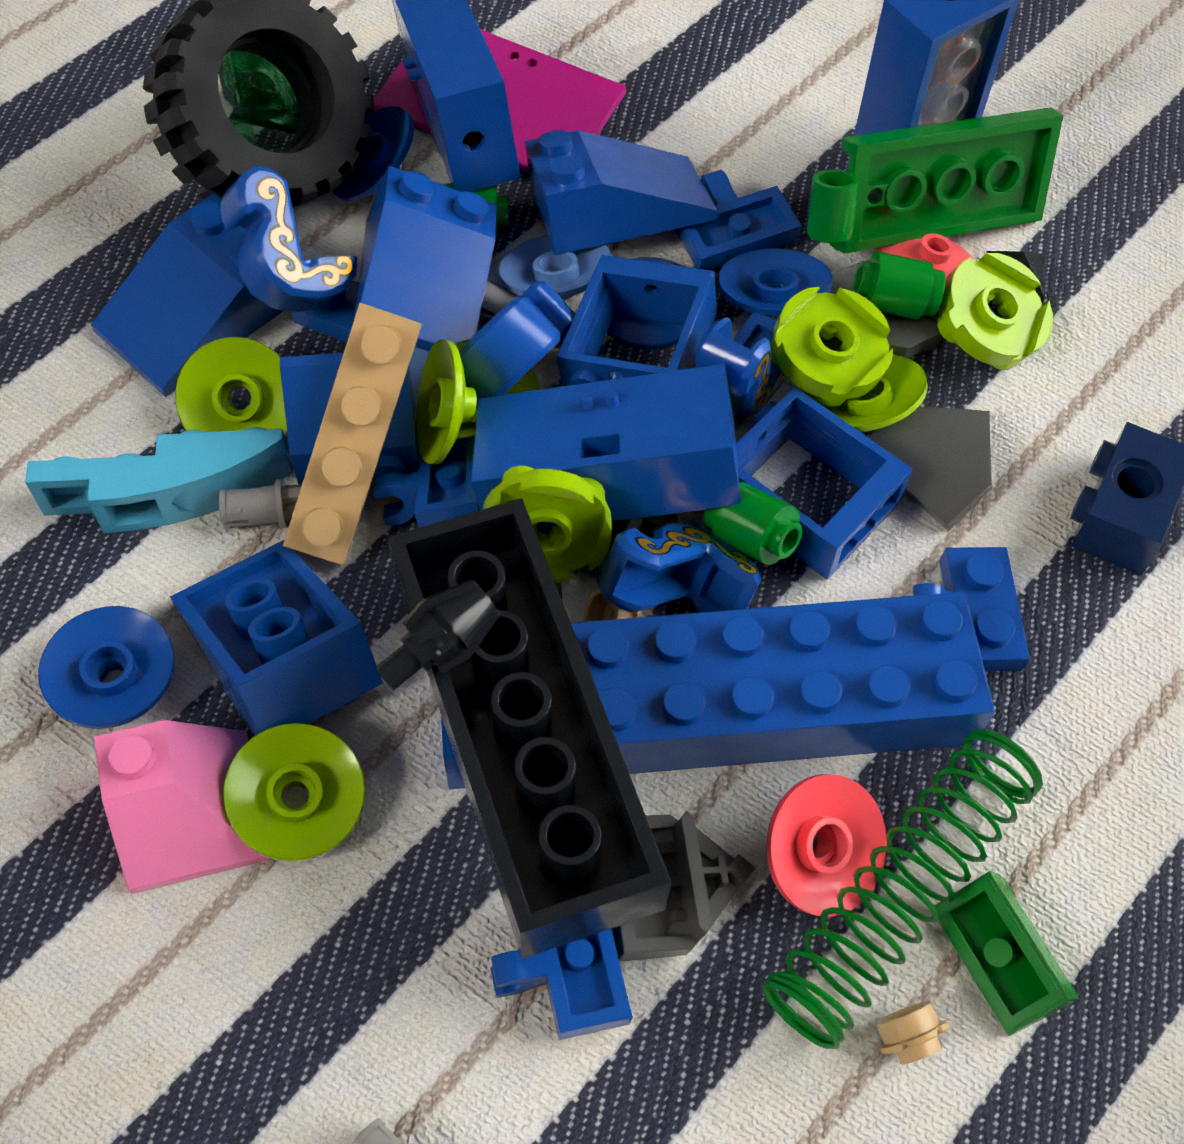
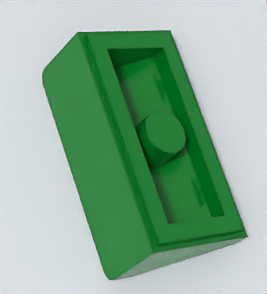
[935,871,1079,1036]

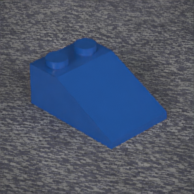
[524,130,718,255]
[354,166,497,352]
[91,194,284,397]
[170,540,383,736]

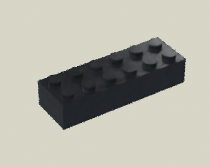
[388,498,671,959]

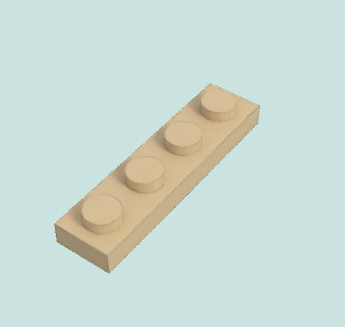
[283,303,422,566]

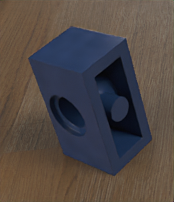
[1070,422,1184,576]

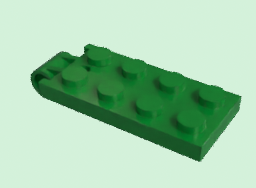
[807,107,1064,254]

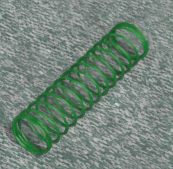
[762,729,1043,1049]

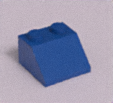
[280,353,419,484]

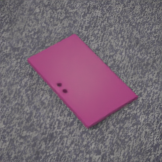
[374,29,626,174]

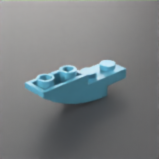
[25,427,292,534]

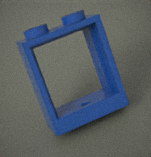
[557,255,717,387]
[735,387,913,580]

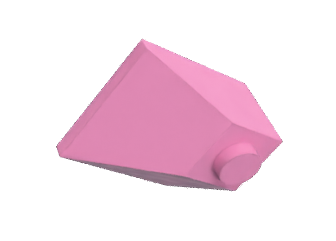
[94,720,270,894]

